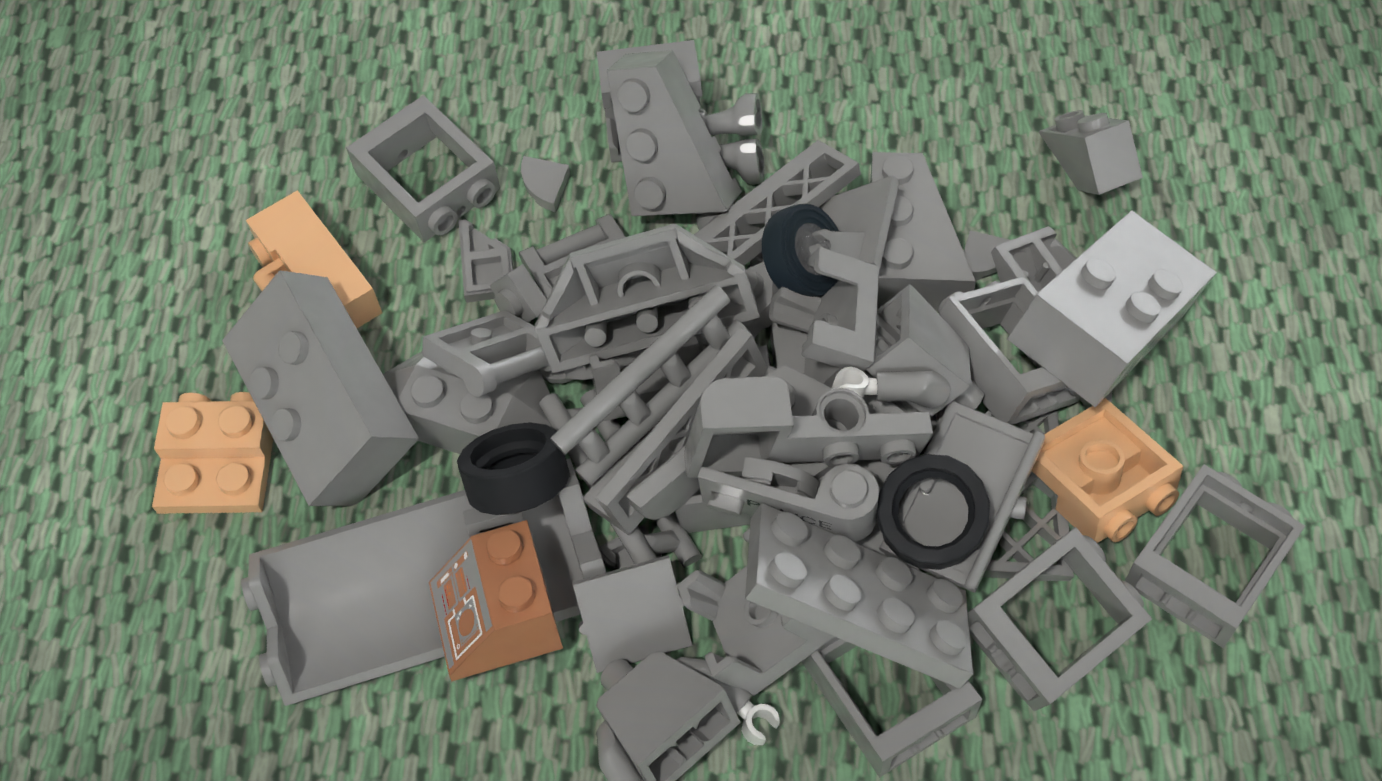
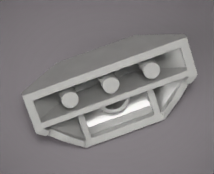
[535,224,760,373]
[383,351,552,454]

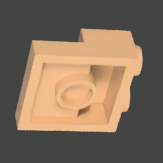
[152,392,273,514]
[1031,398,1184,543]

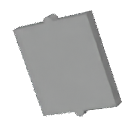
[572,555,693,673]

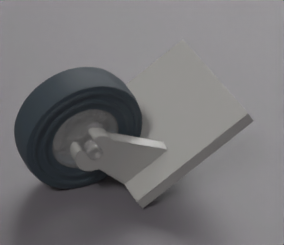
[762,175,899,298]

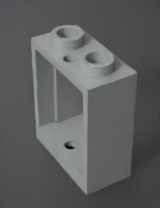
[346,95,500,243]
[937,276,1081,425]
[1125,464,1305,648]
[968,527,1152,711]
[802,637,982,778]

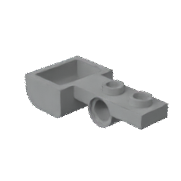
[684,377,933,478]

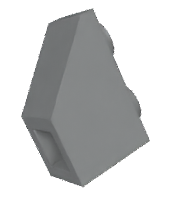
[1039,110,1143,195]

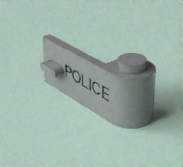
[698,464,879,542]

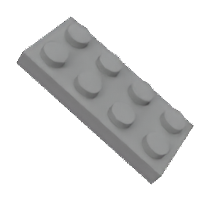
[745,503,973,689]

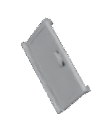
[879,401,1045,593]

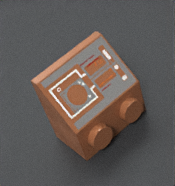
[429,520,563,682]

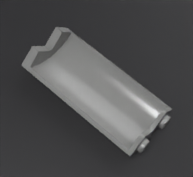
[241,459,606,706]

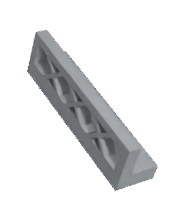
[694,140,861,266]
[582,327,768,536]

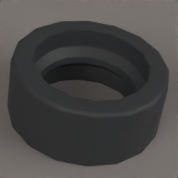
[457,422,570,515]
[877,454,990,570]

